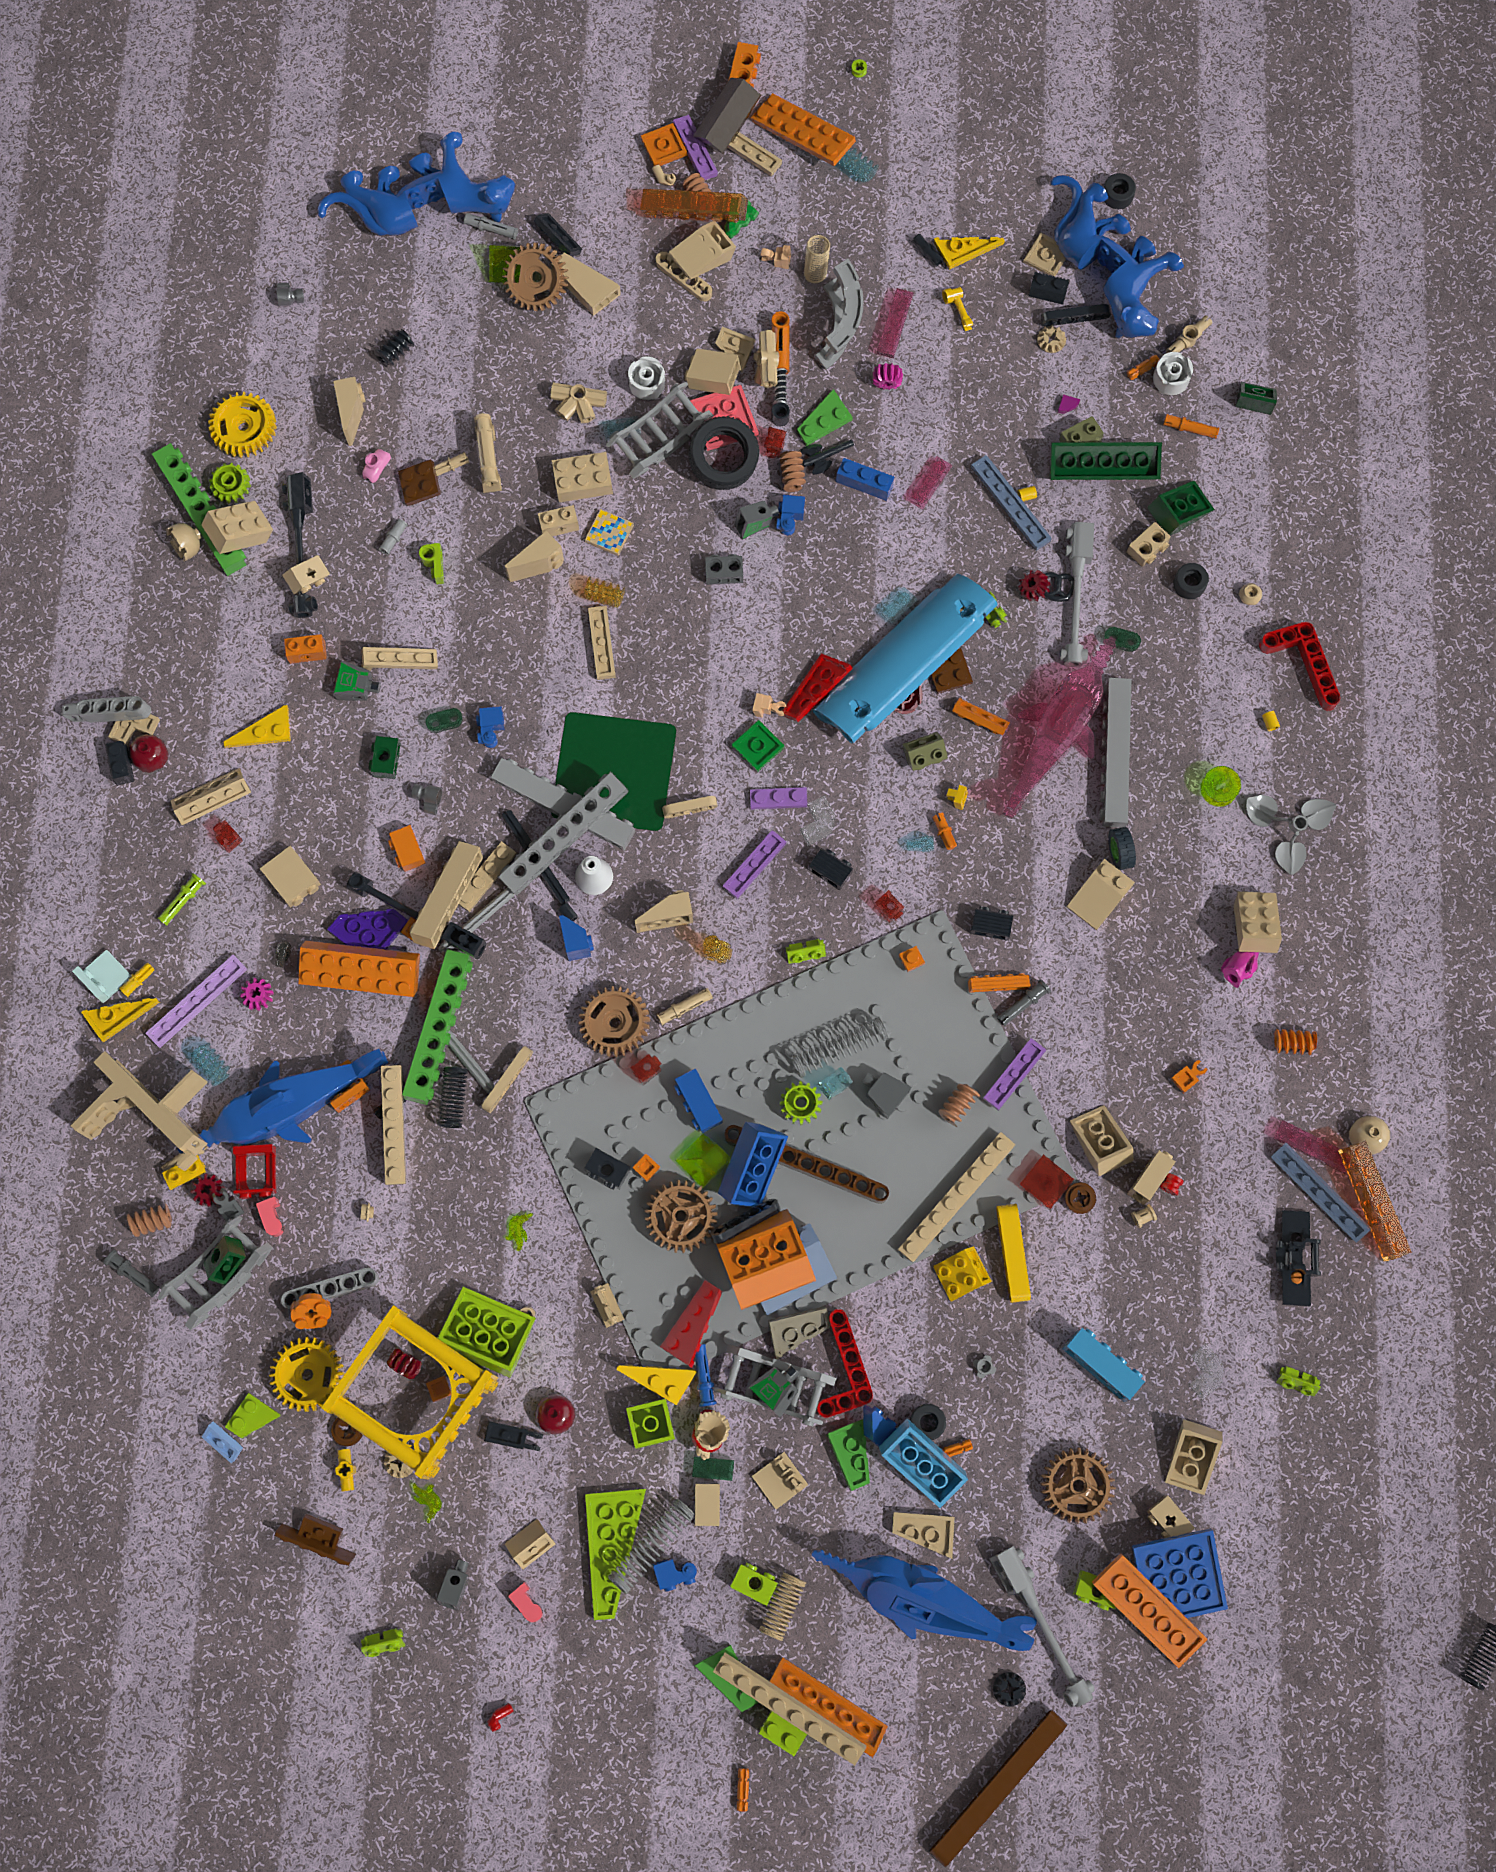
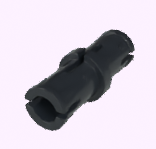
[912,234,944,267]

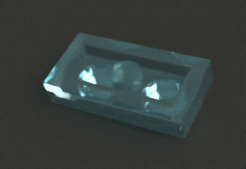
[602,416,641,441]
[878,587,917,625]

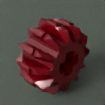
[1018,569,1051,602]
[191,1173,225,1207]
[386,1348,422,1379]

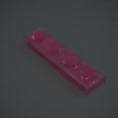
[877,288,914,359]
[1273,1120,1354,1174]

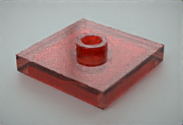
[1019,1154,1074,1210]

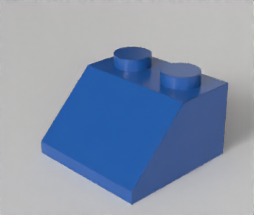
[559,915,594,961]

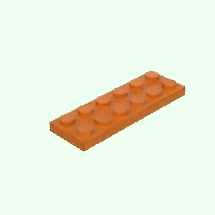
[751,93,856,166]
[1092,1553,1208,1668]
[769,1657,888,1758]

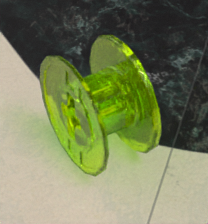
[1200,766,1241,807]

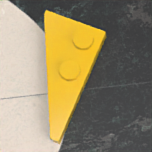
[933,237,1005,270]
[224,705,291,748]
[81,998,160,1042]
[616,1364,696,1405]

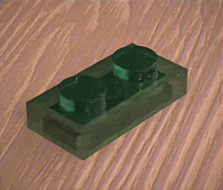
[692,1456,734,1481]

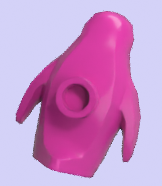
[1221,951,1259,988]

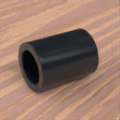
[557,903,578,921]

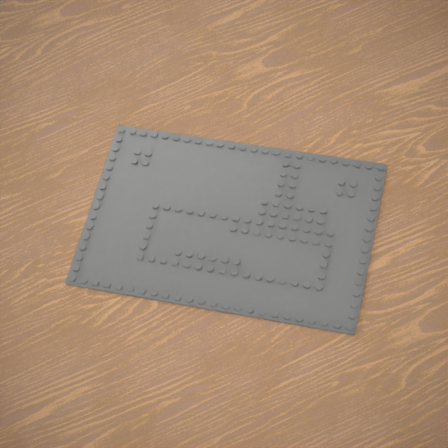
[525,910,1079,1370]

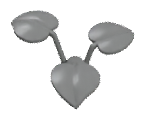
[1246,795,1336,875]

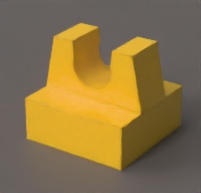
[947,785,968,810]

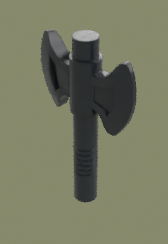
[800,439,854,475]

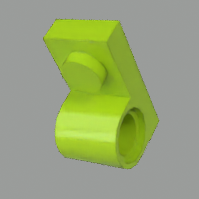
[419,543,444,585]

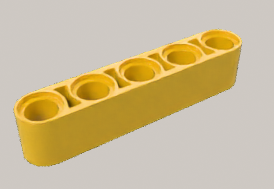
[996,1203,1031,1303]

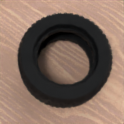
[689,416,759,490]

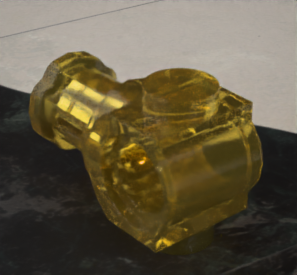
[703,935,733,964]

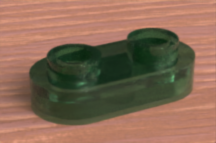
[1103,627,1141,652]
[425,708,463,733]

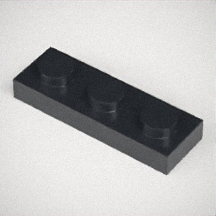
[534,213,582,257]

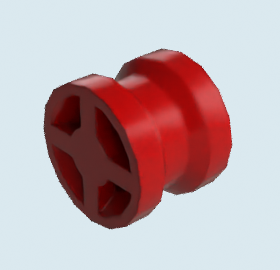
[1160,1173,1184,1196]

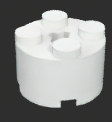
[1153,352,1193,395]
[628,357,665,400]

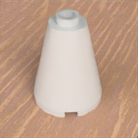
[575,856,613,895]

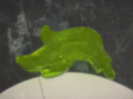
[505,1213,533,1252]
[413,1483,442,1523]

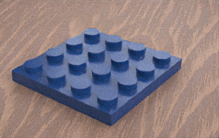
[1132,1528,1228,1618]

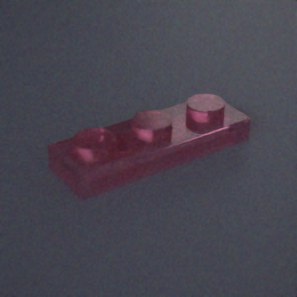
[907,456,952,510]

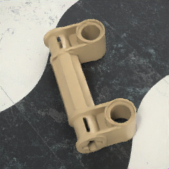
[474,413,502,493]

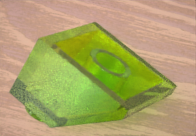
[675,1133,731,1188]

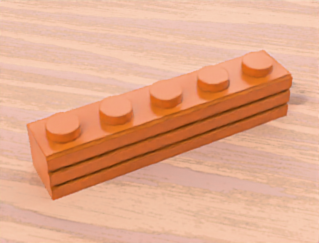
[968,973,1030,993]

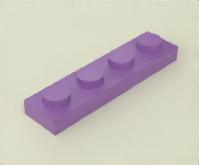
[673,115,718,180]
[723,830,787,899]
[983,1038,1046,1111]

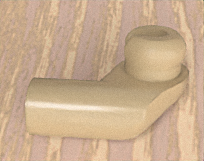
[652,165,676,186]

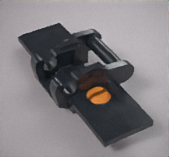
[1276,1210,1321,1307]

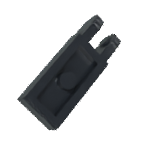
[484,1421,543,1451]

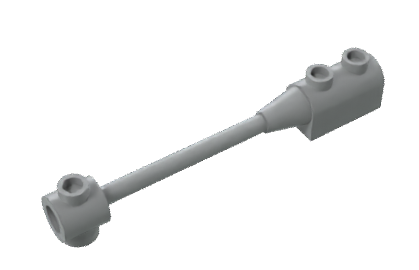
[1060,522,1094,667]
[989,1546,1095,1707]

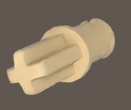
[435,452,470,476]

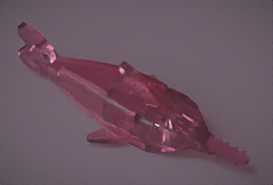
[1002,637,1116,819]

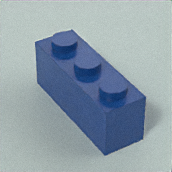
[836,458,895,501]
[674,1068,723,1134]

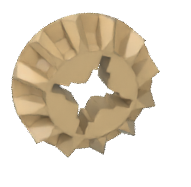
[1037,325,1067,353]
[384,1452,414,1478]

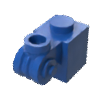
[777,495,805,536]
[476,706,505,748]
[652,1558,697,1592]

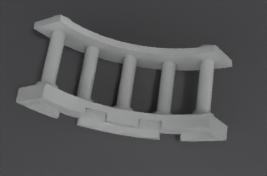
[815,259,863,370]
[606,382,714,479]
[157,1216,273,1330]
[713,1344,836,1427]

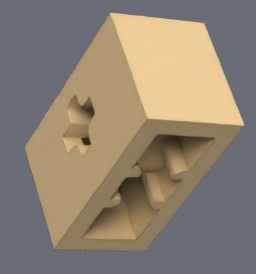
[538,505,579,536]
[282,555,330,594]
[1147,1495,1195,1538]

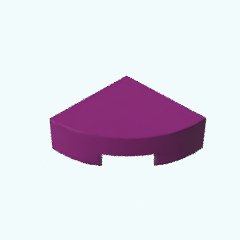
[1058,394,1081,414]

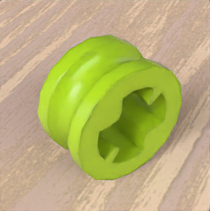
[851,59,867,78]

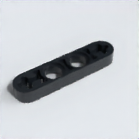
[1041,304,1111,327]
[710,1199,780,1244]

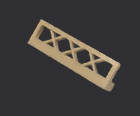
[170,768,251,825]

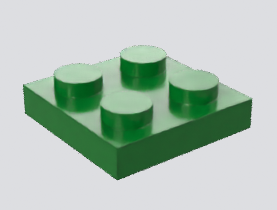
[732,720,785,773]

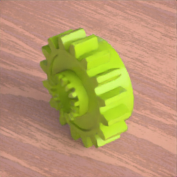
[209,463,251,504]
[780,1081,823,1125]

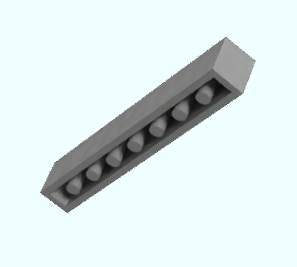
[1099,678,1131,827]
[491,758,635,851]

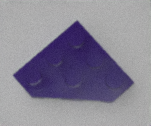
[327,909,408,950]

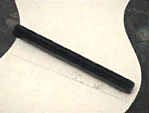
[502,810,570,905]

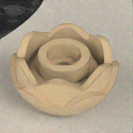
[1239,583,1262,605]

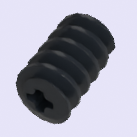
[374,329,415,367]

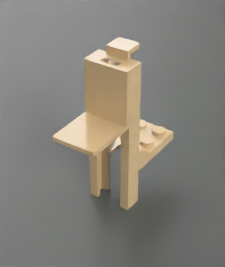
[71,1051,207,1171]

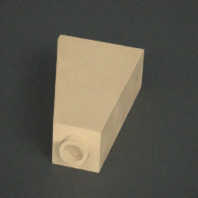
[551,253,621,316]

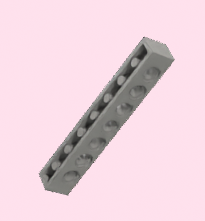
[499,773,628,895]

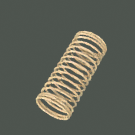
[804,235,830,283]
[759,1572,807,1641]

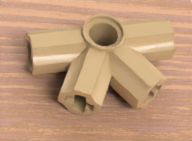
[753,330,779,388]
[551,382,607,423]

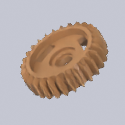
[502,242,569,311]
[579,986,650,1057]
[644,1180,717,1253]
[1040,1448,1116,1524]

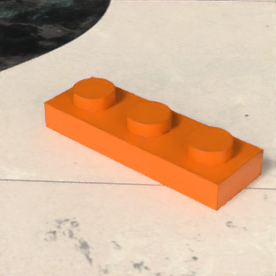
[952,698,1010,735]

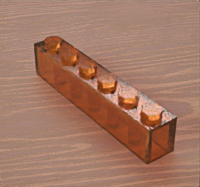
[640,189,748,223]
[1338,1140,1412,1261]

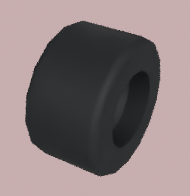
[1104,173,1136,210]
[1173,563,1209,599]
[909,1404,946,1440]

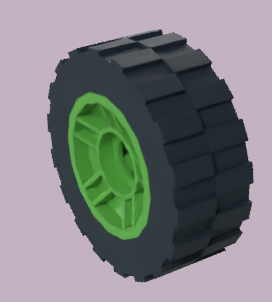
[1108,826,1136,870]

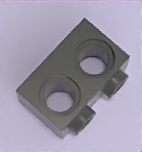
[705,554,743,585]

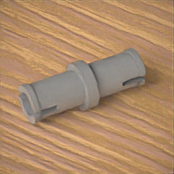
[378,519,408,555]

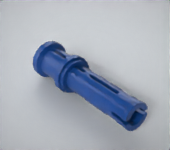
[695,1344,717,1407]

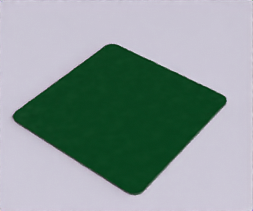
[551,712,676,831]

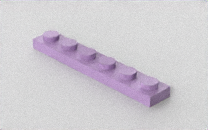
[146,955,247,1048]

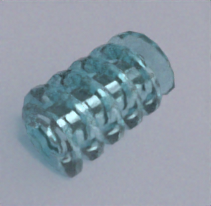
[839,148,879,183]
[190,1042,230,1086]

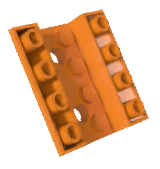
[716,1209,816,1310]

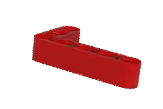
[1259,622,1341,711]
[816,1309,873,1418]

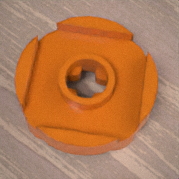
[290,1293,331,1329]

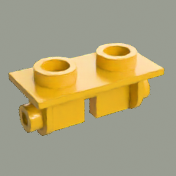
[162,1155,206,1190]

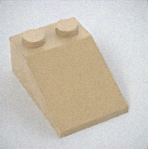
[333,377,366,446]
[505,531,564,582]
[1067,859,1135,931]
[635,890,693,933]
[1070,1105,1134,1176]
[1165,1419,1223,1495]

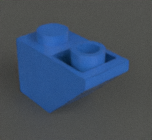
[863,1404,897,1447]

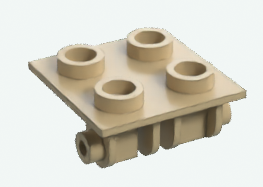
[752,1452,808,1509]

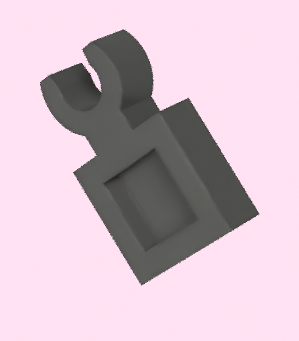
[212,1188,244,1221]

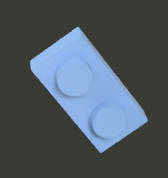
[202,1421,243,1463]

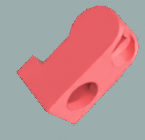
[256,1197,285,1237]
[508,1582,543,1622]

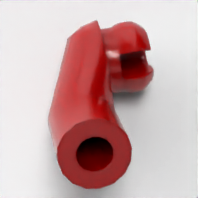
[487,1703,514,1732]

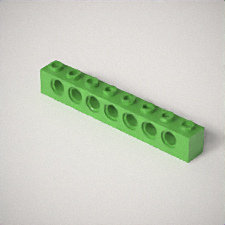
[152,443,246,576]
[402,949,473,1105]

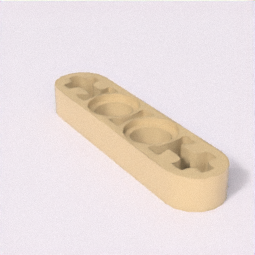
[656,252,712,302]
[481,1046,533,1113]

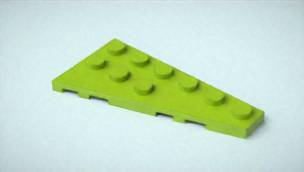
[585,1489,646,1620]

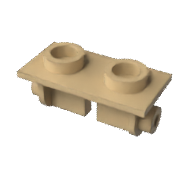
[590,1283,624,1328]

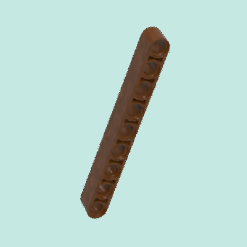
[725,1125,889,1204]
[929,1709,1068,1867]

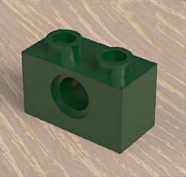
[368,736,401,779]
[204,1235,246,1284]

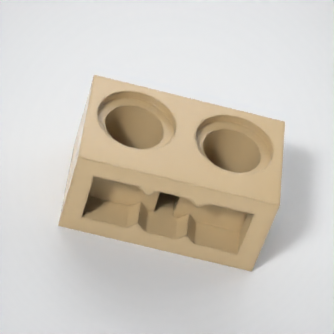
[1127,522,1171,567]

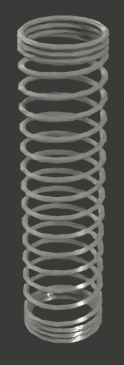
[791,1016,889,1078]
[608,1499,695,1594]

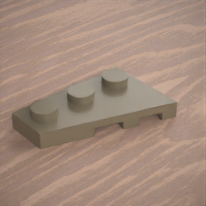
[768,1306,830,1359]

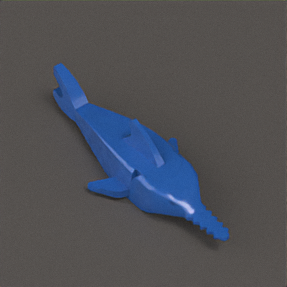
[177,1048,389,1154]
[812,1550,1037,1651]

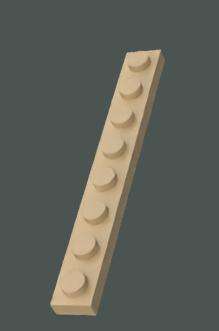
[898,1132,1016,1263]
[713,1653,866,1766]

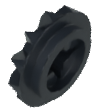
[993,1672,1026,1707]

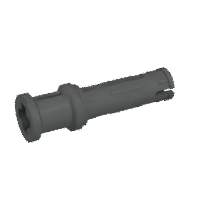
[997,979,1051,1026]
[103,1250,160,1297]

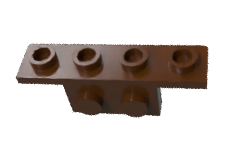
[274,1514,356,1566]

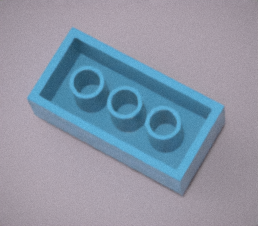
[1062,1328,1145,1402]
[879,1419,968,1508]

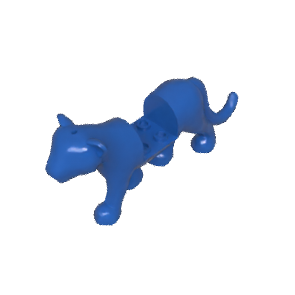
[317,132,515,236]
[1050,175,1184,339]

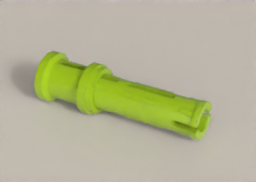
[158,873,206,926]

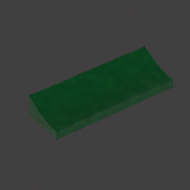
[1049,442,1162,480]

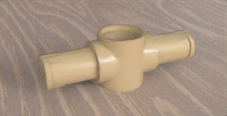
[1166,315,1212,353]

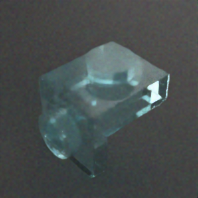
[818,1067,852,1100]

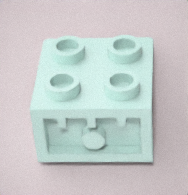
[72,950,132,1003]

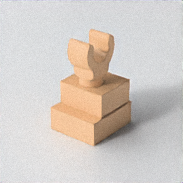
[761,245,791,269]
[752,693,786,718]

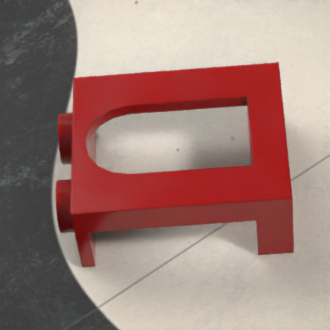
[233,1144,277,1199]

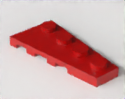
[783,653,853,722]
[660,1280,722,1368]

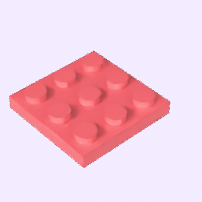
[690,385,759,451]

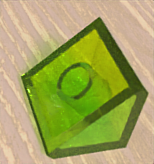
[489,245,526,283]

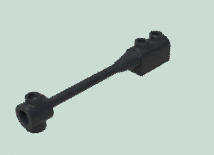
[281,472,318,618]
[346,872,487,959]

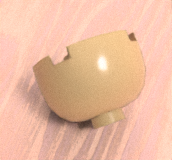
[166,523,201,562]
[1349,1116,1390,1155]

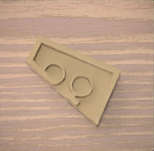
[892,1512,955,1559]

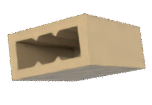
[685,348,740,395]
[260,845,321,908]
[1127,1150,1176,1205]

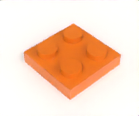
[641,123,687,166]

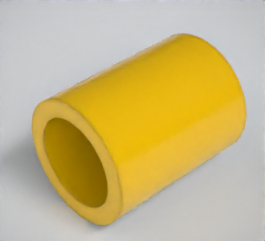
[1017,485,1037,502]
[1262,711,1280,732]

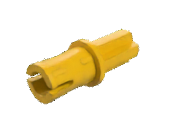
[119,963,155,997]

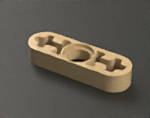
[662,796,718,818]

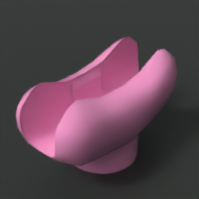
[362,449,391,483]

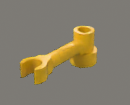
[942,287,973,331]

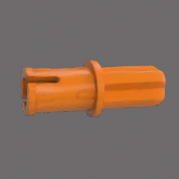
[932,813,957,850]

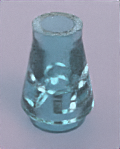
[907,834,935,853]

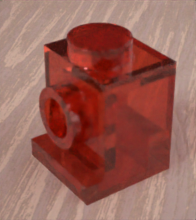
[764,427,787,458]
[213,820,243,853]
[874,890,904,923]
[630,1054,662,1086]

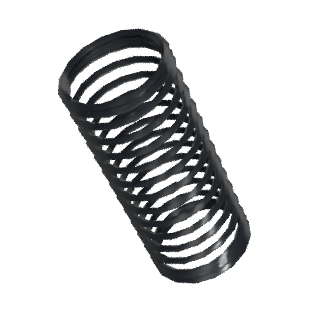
[437,1066,468,1128]
[1460,1622,1496,1691]

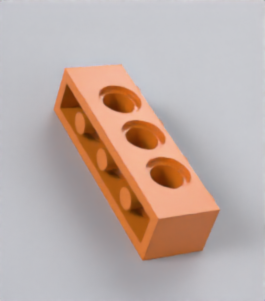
[729,42,761,88]

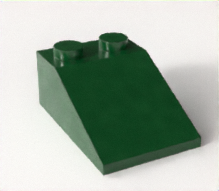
[1147,480,1215,536]

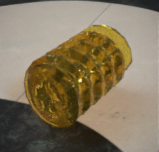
[584,576,625,608]

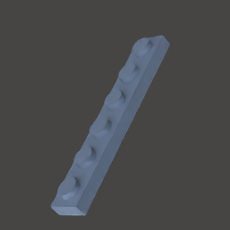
[971,455,1052,551]
[1271,1143,1371,1243]

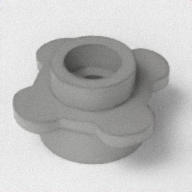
[973,1355,996,1379]

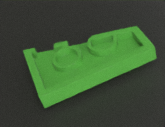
[797,389,853,446]
[826,1419,870,1492]
[694,1645,759,1712]

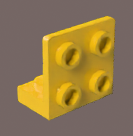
[933,1246,992,1302]

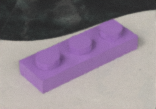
[750,787,807,810]

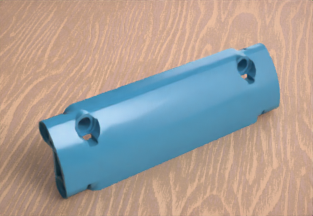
[813,573,998,744]

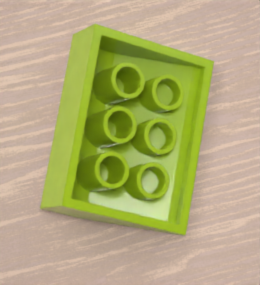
[438,1287,536,1378]

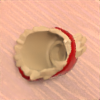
[691,1409,731,1460]

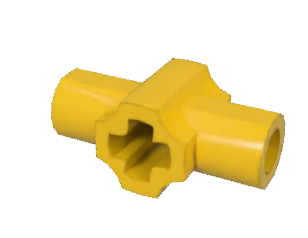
[335,1449,356,1492]

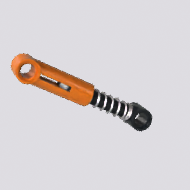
[771,311,790,427]

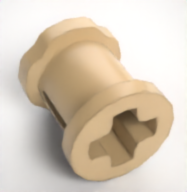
[1131,1204,1157,1228]

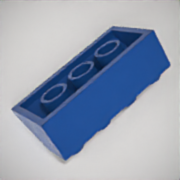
[718,1122,788,1207]

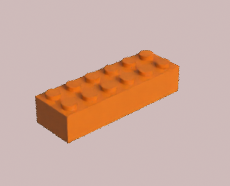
[298,941,420,997]

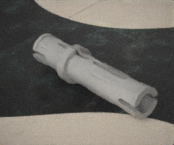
[464,212,518,240]

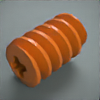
[1274,1029,1318,1056]

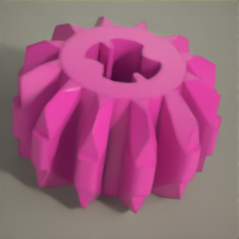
[872,363,903,390]
[240,978,274,1011]

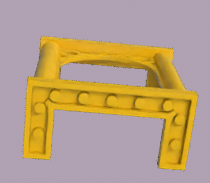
[321,1305,499,1480]

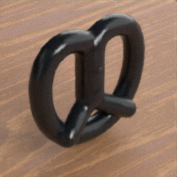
[1044,572,1074,602]

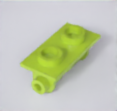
[986,591,1007,628]
[785,938,826,964]
[1276,1366,1321,1396]
[361,1628,406,1657]

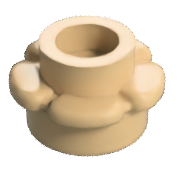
[361,1202,374,1222]

